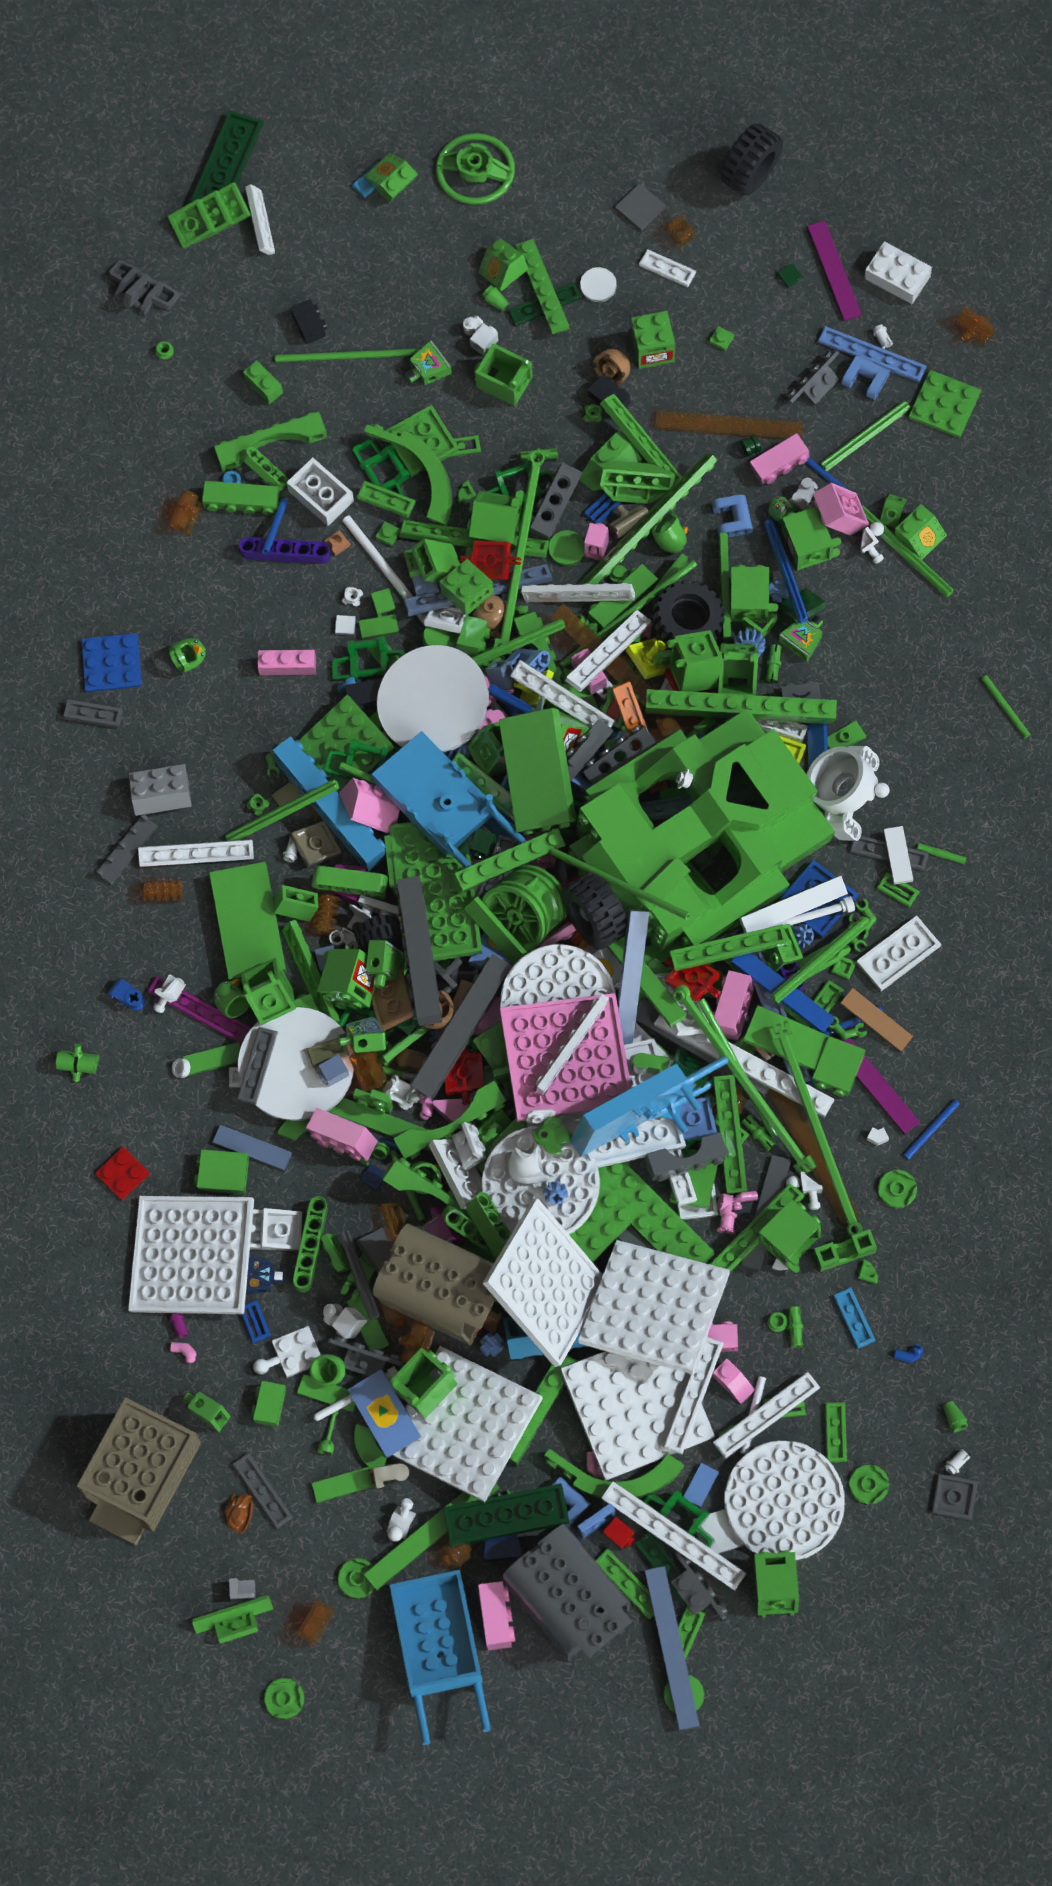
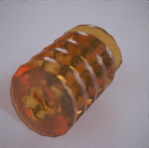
[143,877,183,902]
[311,894,341,936]

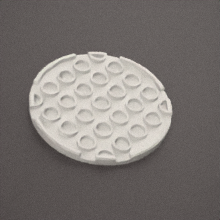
[377,645,489,752]
[500,944,616,1008]
[238,1007,355,1121]
[481,1125,600,1235]
[724,1441,844,1560]

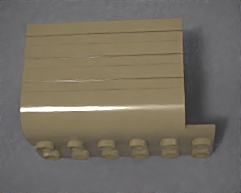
[373,1224,496,1346]
[77,1397,201,1545]

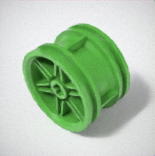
[482,865,567,952]

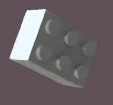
[129,764,192,816]

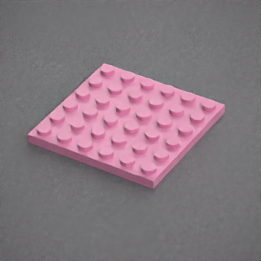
[500,993,631,1122]

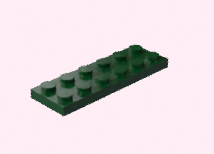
[190,110,263,203]
[444,1483,570,1548]

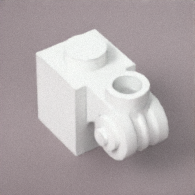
[463,316,498,355]
[323,1304,368,1339]

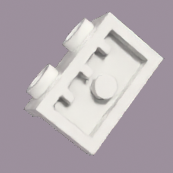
[452,1122,487,1170]

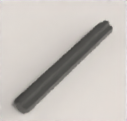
[339,1230,379,1320]

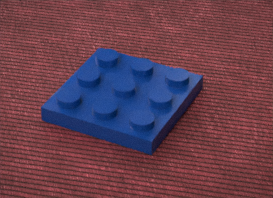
[82,633,142,693]
[779,860,859,939]

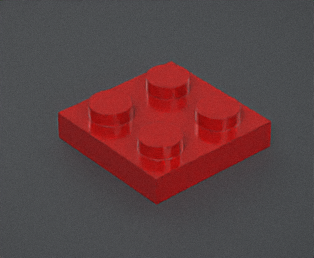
[95,1147,150,1201]

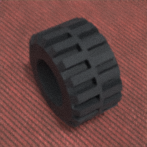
[354,914,403,955]

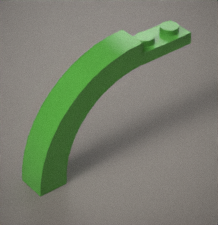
[364,424,452,526]
[545,1449,684,1501]

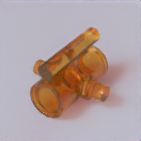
[955,306,995,345]
[169,490,203,536]
[399,1320,436,1362]

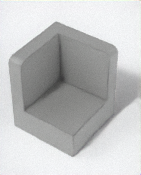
[229,1578,256,1602]

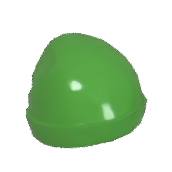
[310,1354,345,1386]

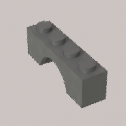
[644,1132,728,1181]

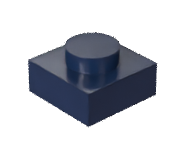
[360,1164,384,1191]

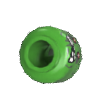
[768,497,796,525]

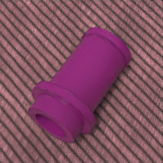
[169,1313,189,1339]

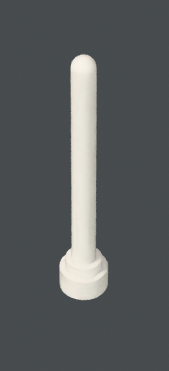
[768,896,855,928]
[313,1366,398,1421]

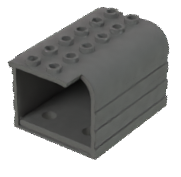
[503,1524,632,1662]

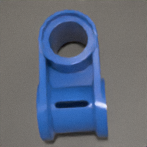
[107,978,145,1011]

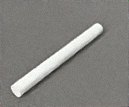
[740,1376,766,1455]

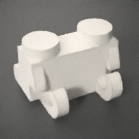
[789,478,818,512]
[383,1075,419,1110]

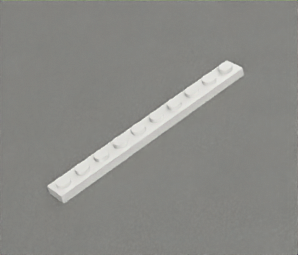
[654,1015,834,1118]

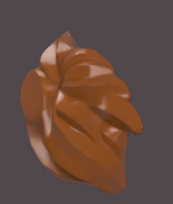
[224,1494,253,1534]

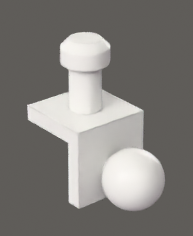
[860,522,884,564]
[153,974,186,1013]
[786,1172,823,1210]
[387,1499,416,1542]

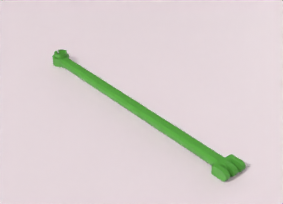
[494,450,545,655]
[673,985,817,1175]
[769,1021,863,1236]

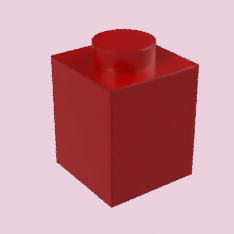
[603,1517,635,1550]

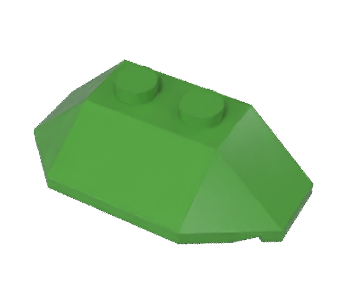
[579,431,643,491]
[599,461,675,504]

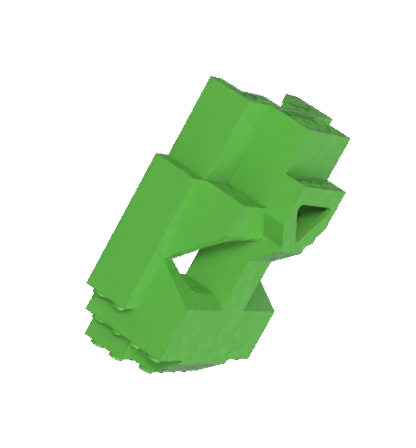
[567,708,835,952]

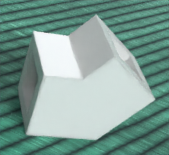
[867,1128,889,1146]

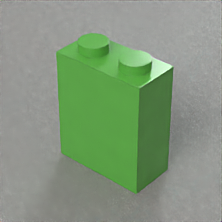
[411,539,460,583]
[812,1036,865,1097]
[194,1150,249,1195]

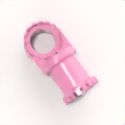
[717,1193,737,1235]

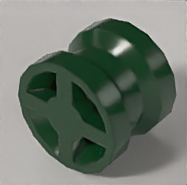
[740,434,762,457]

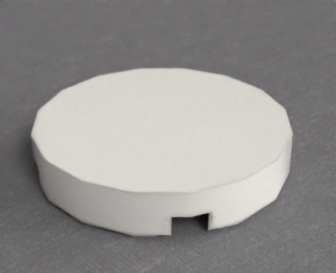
[580,267,616,302]

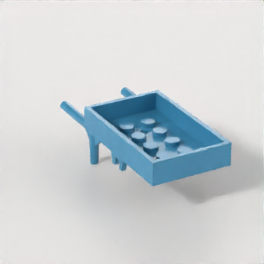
[372,731,527,868]
[570,1056,729,1157]
[390,1570,491,1745]

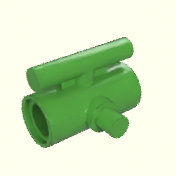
[56,1044,100,1082]

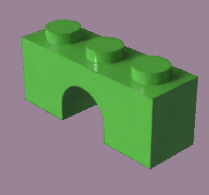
[814,1229,877,1272]

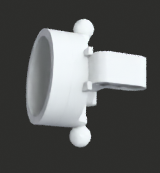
[807,746,889,841]

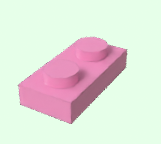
[538,922,576,947]

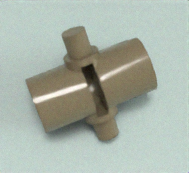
[609,504,649,539]

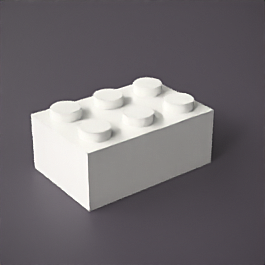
[865,242,932,304]
[287,458,354,526]

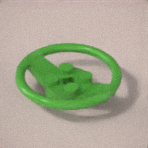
[436,133,515,205]

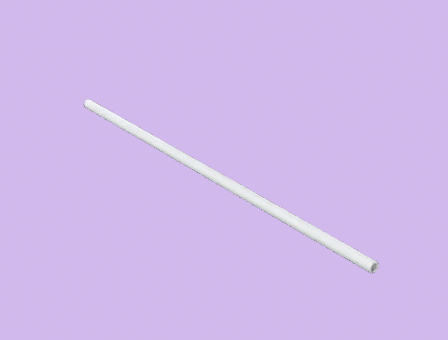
[342,516,508,718]

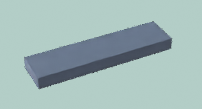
[213,1125,292,1171]

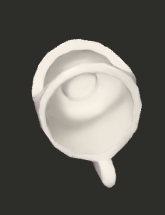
[509,1145,550,1184]

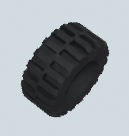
[720,123,783,196]
[650,580,725,649]
[562,873,627,949]

